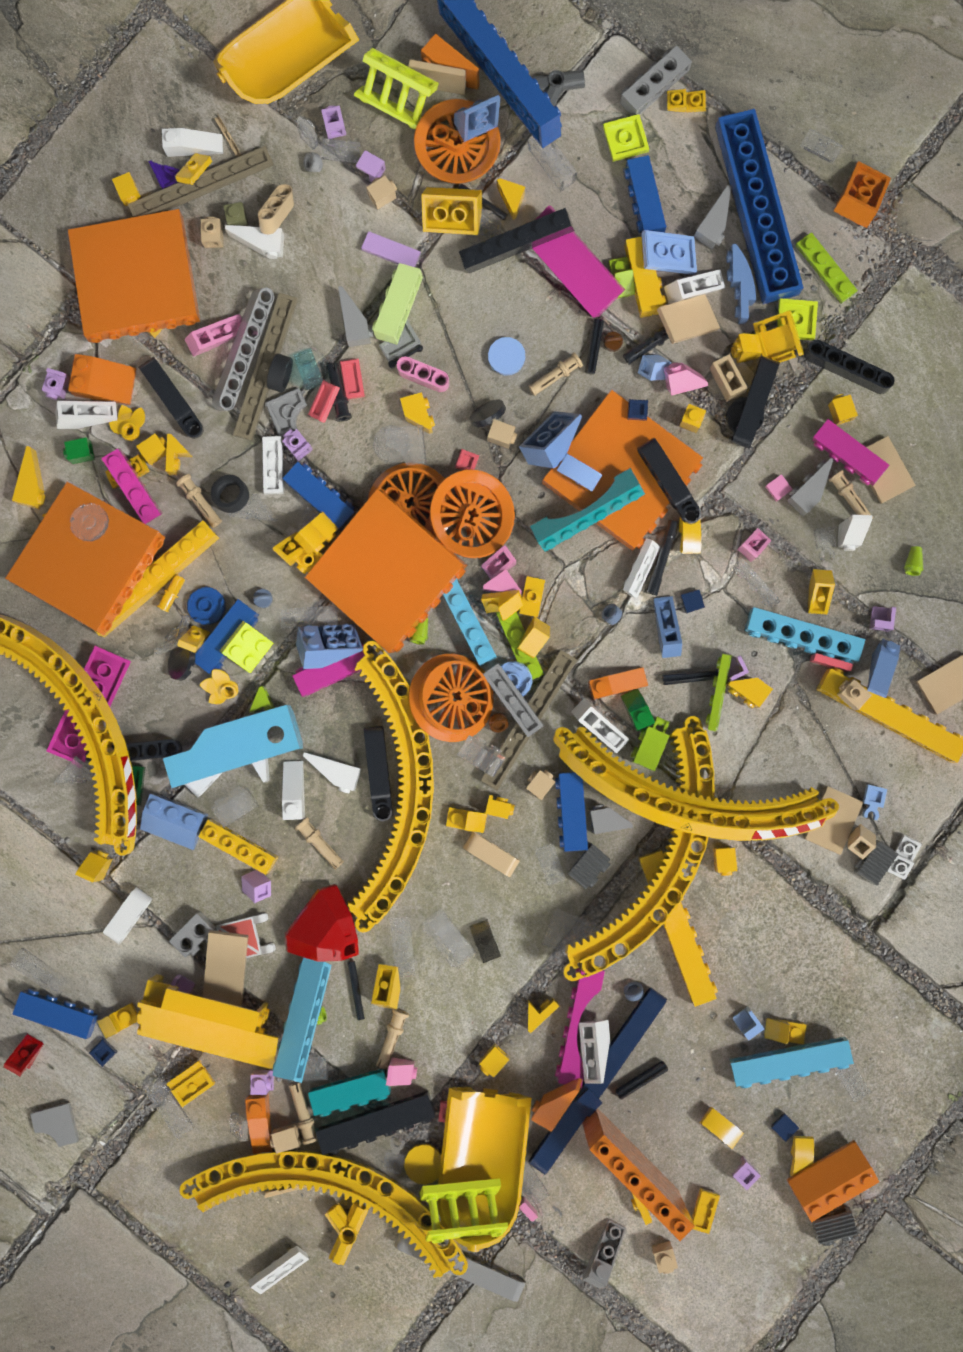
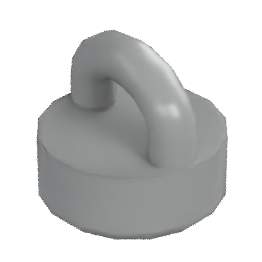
[304,152,323,172]

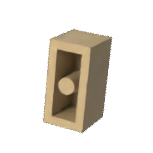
[709,354,748,402]

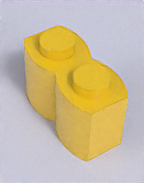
[294,512,339,555]

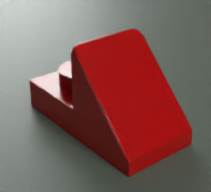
[3,1034,44,1077]

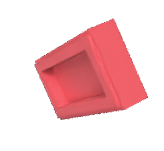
[340,359,365,400]
[308,380,340,423]
[810,653,853,672]

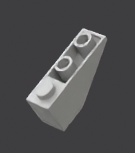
[787,458,833,517]
[582,1220,626,1288]

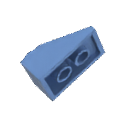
[454,95,500,142]
[519,411,582,468]

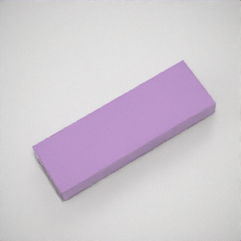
[361,231,421,267]

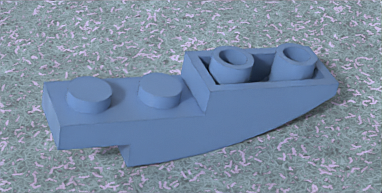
[726,244,756,324]

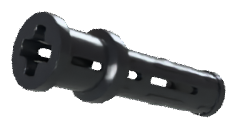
[623,326,669,365]
[326,363,352,422]

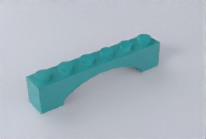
[530,468,645,552]

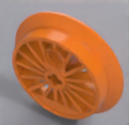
[414,99,501,184]
[368,463,454,539]
[430,470,515,558]
[409,654,494,742]

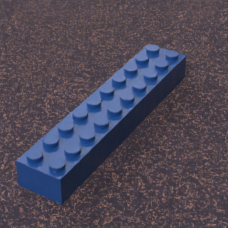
[437,0,562,149]
[715,109,804,305]

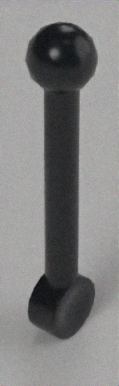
[388,345,423,369]

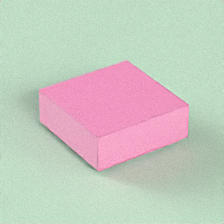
[765,474,793,502]
[519,1197,538,1222]

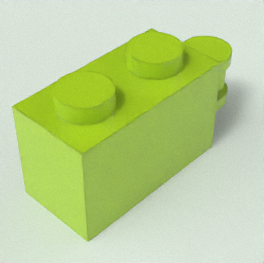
[630,716,670,771]

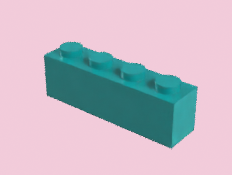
[308,1069,391,1117]

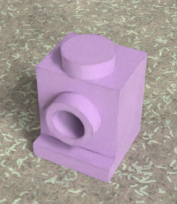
[321,106,346,139]
[42,368,71,400]
[282,429,313,461]
[250,1070,274,1095]

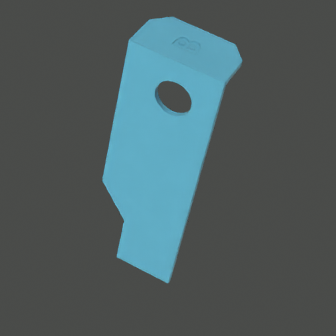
[163,705,303,788]

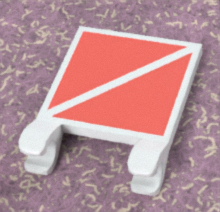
[216,913,276,958]

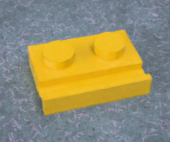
[166,1060,215,1107]

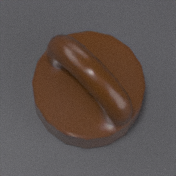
[604,332,623,352]
[488,713,508,733]

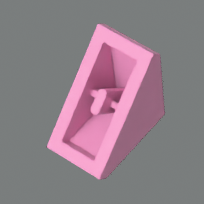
[737,528,771,562]
[481,545,516,579]
[483,569,522,594]

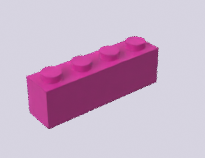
[812,419,890,486]
[101,448,163,524]
[293,643,365,697]

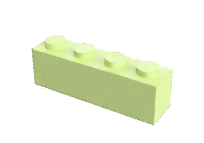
[372,263,423,345]

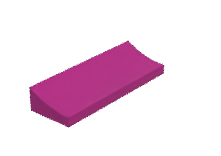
[532,205,625,318]
[46,645,131,766]

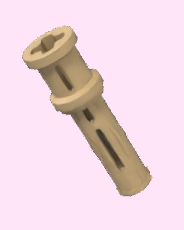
[528,352,583,396]
[828,470,874,519]
[176,474,222,528]
[295,817,344,870]
[376,1009,409,1070]
[289,1082,318,1145]

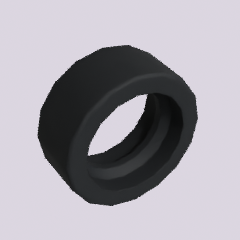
[267,353,293,393]
[210,475,249,513]

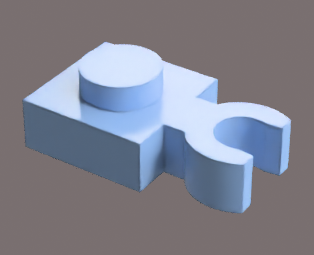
[862,785,887,820]

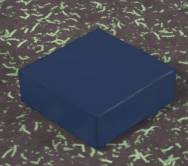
[627,399,648,421]
[681,590,705,614]
[89,1038,118,1067]
[575,1088,603,1117]
[771,1113,799,1142]

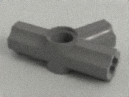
[531,70,585,106]

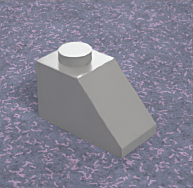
[589,804,633,834]

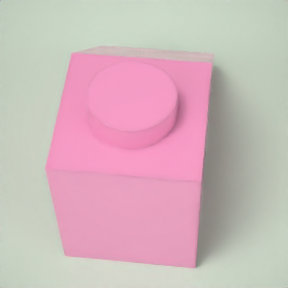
[664,363,708,396]
[386,1057,418,1086]

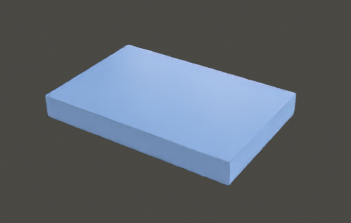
[642,230,697,275]

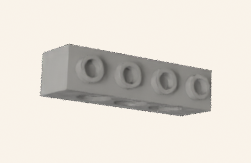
[620,46,692,116]

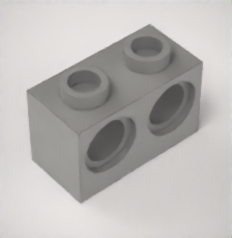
[169,911,216,958]

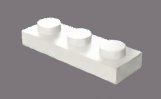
[262,436,284,495]
[623,538,660,598]
[248,1246,309,1294]

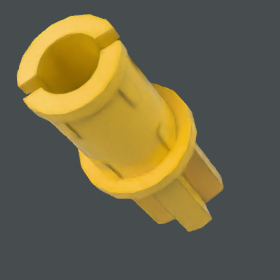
[157,575,185,612]

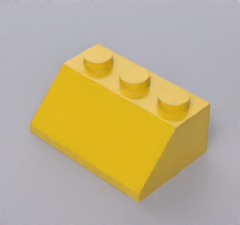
[422,187,482,235]

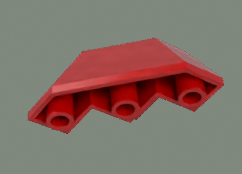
[285,884,359,962]

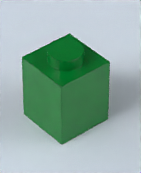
[63,437,95,464]

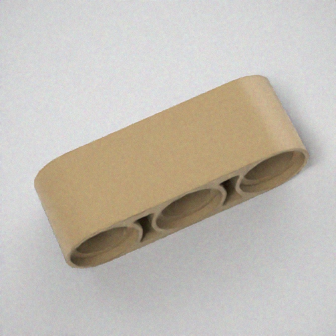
[258,184,294,235]
[463,832,520,877]

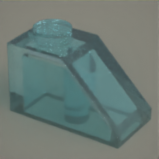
[294,348,323,390]

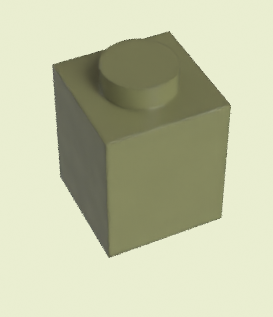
[223,202,249,226]

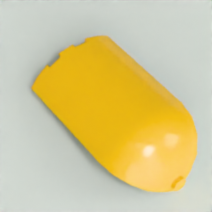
[213,0,359,104]
[438,1087,532,1252]

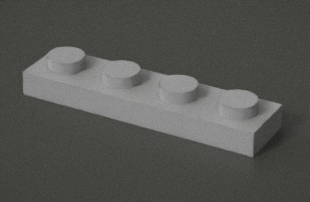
[483,663,544,737]

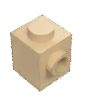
[366,176,397,210]
[201,217,224,248]
[487,419,518,449]
[837,679,872,710]
[526,769,555,800]
[848,824,876,859]
[269,1123,301,1154]
[651,1241,678,1274]

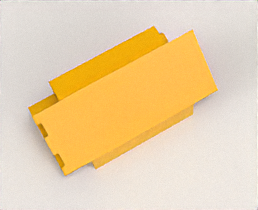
[137,974,279,1070]

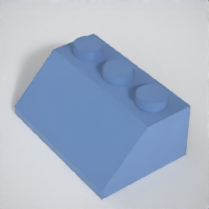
[140,793,208,850]

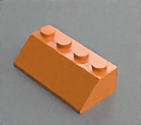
[786,1140,879,1222]

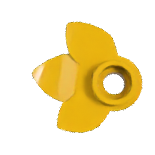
[109,405,145,441]
[200,669,239,704]

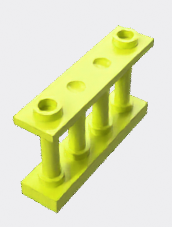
[354,48,439,129]
[420,1178,508,1243]

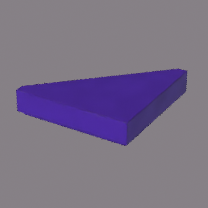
[148,160,180,189]

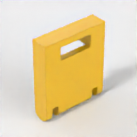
[753,310,804,363]

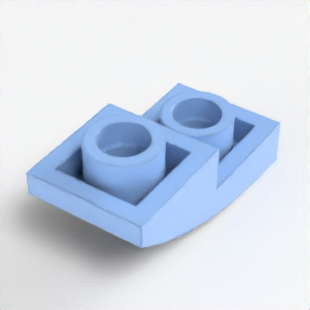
[557,454,602,491]

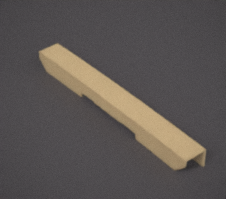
[214,115,242,158]
[264,1185,307,1198]

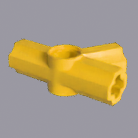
[325,1202,369,1265]

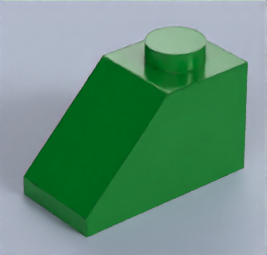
[620,689,655,731]

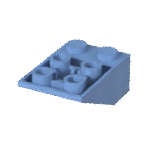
[296,624,363,669]

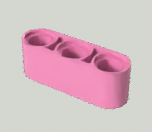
[397,356,449,392]

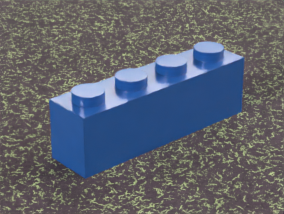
[623,155,667,235]
[282,462,356,531]
[195,599,259,675]
[555,773,588,852]
[12,988,98,1039]

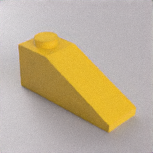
[12,446,45,510]

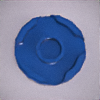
[187,587,226,625]

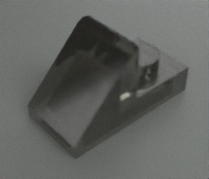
[470,919,501,963]

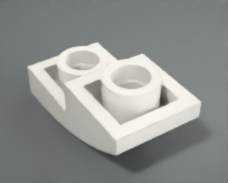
[888,834,922,880]

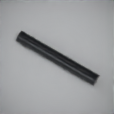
[458,183,508,221]
[347,961,365,1020]

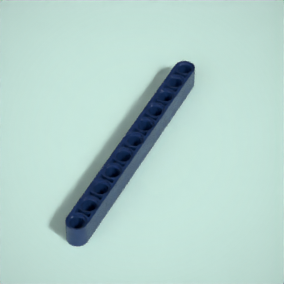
[528,987,667,1175]

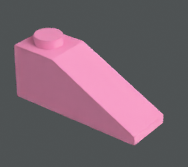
[185,314,242,357]

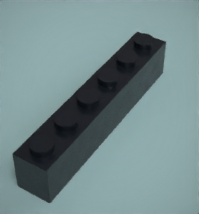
[459,208,575,273]
[316,1090,436,1156]

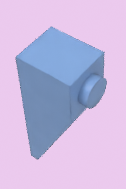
[653,596,682,658]
[867,638,900,698]

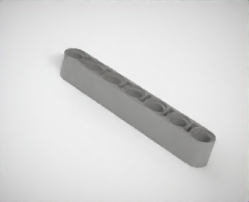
[212,287,274,411]
[394,1231,526,1302]

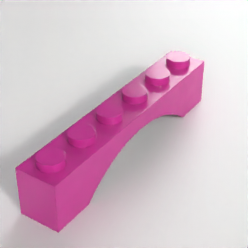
[555,968,605,1088]

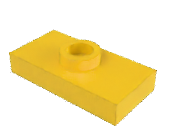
[175,153,212,185]
[519,576,545,618]
[177,625,211,653]
[692,1188,720,1234]
[631,1194,652,1225]

